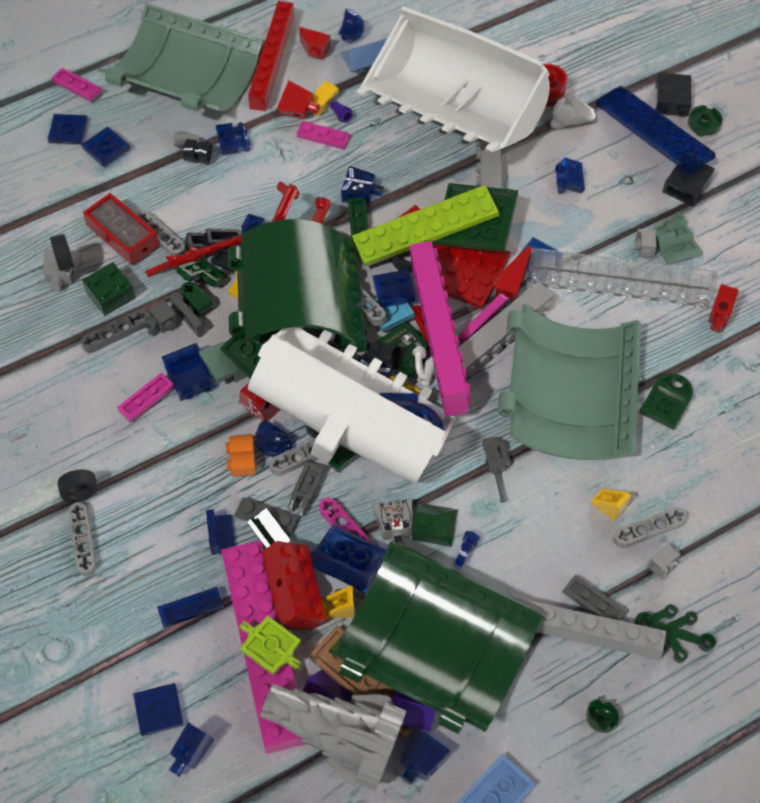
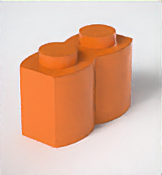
[226,434,256,477]

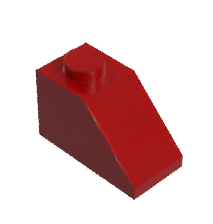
[299,27,331,60]

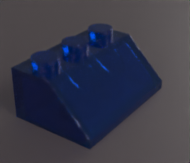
[312,525,387,593]

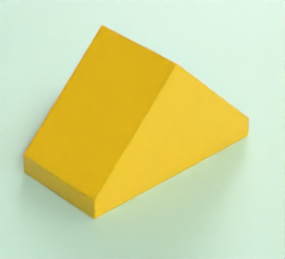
[590,488,631,521]
[321,586,354,619]

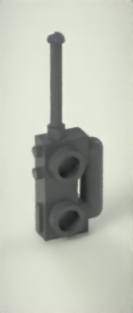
[482,436,511,503]

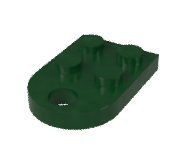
[639,373,693,430]

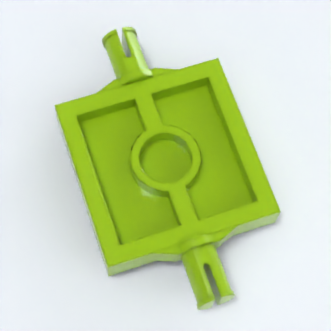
[239,616,302,676]

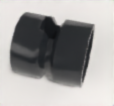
[183,139,212,164]
[367,343,402,370]

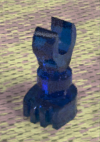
[454,531,480,567]

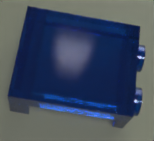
[162,343,216,401]

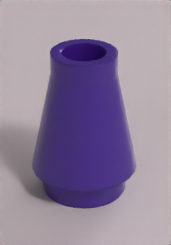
[330,101,353,123]

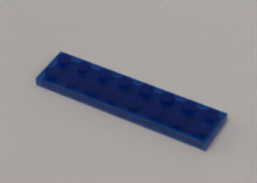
[596,85,716,174]

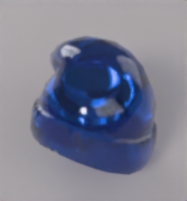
[338,9,365,41]
[254,420,293,457]

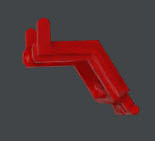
[272,181,331,224]

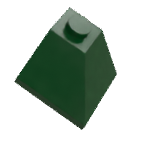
[412,503,458,547]

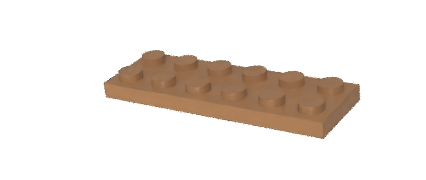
[309,626,416,740]

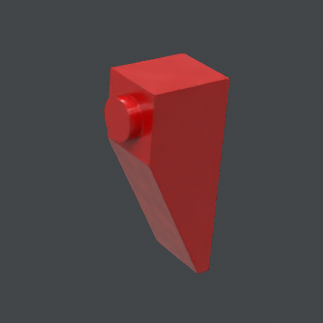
[493,246,532,301]

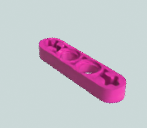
[458,293,511,344]
[319,498,375,561]

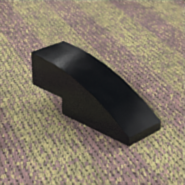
[184,228,242,255]

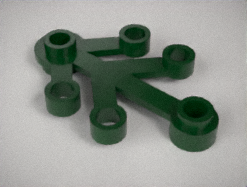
[634,605,716,663]

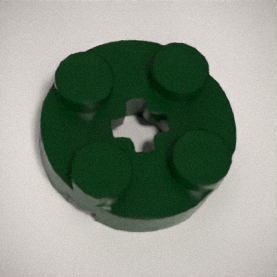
[687,105,723,137]

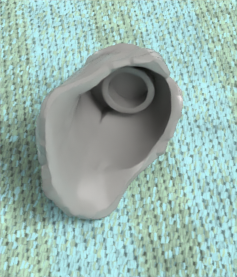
[550,97,595,129]

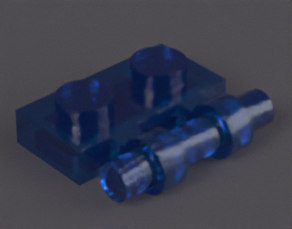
[215,122,251,155]

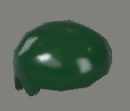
[586,698,620,733]

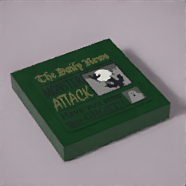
[377,321,429,367]

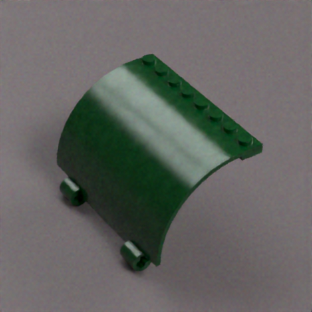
[227,219,367,353]
[328,540,544,734]

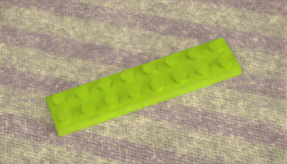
[352,185,499,267]

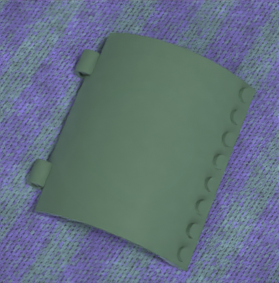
[98,3,265,112]
[498,304,641,460]

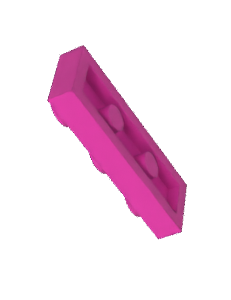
[51,68,102,102]
[297,121,350,150]
[117,373,174,423]

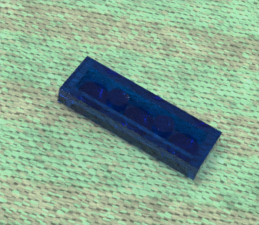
[157,587,224,628]

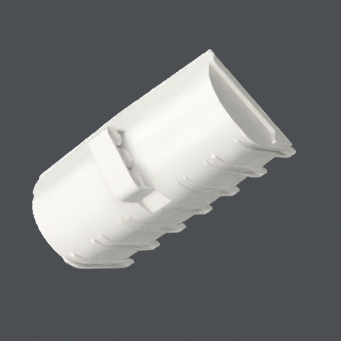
[357,6,550,152]
[248,327,456,484]

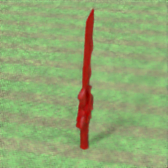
[145,235,242,277]

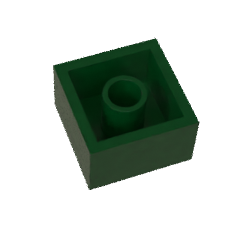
[82,262,136,316]

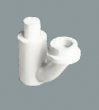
[412,346,434,386]

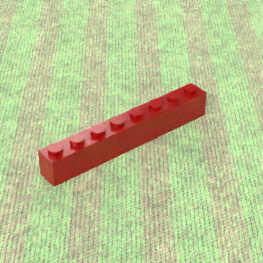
[248,1,294,112]

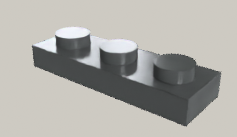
[235,497,298,537]
[562,575,627,621]

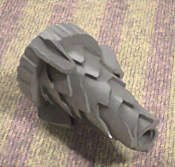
[260,684,406,790]

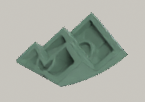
[652,211,701,265]
[199,341,247,383]

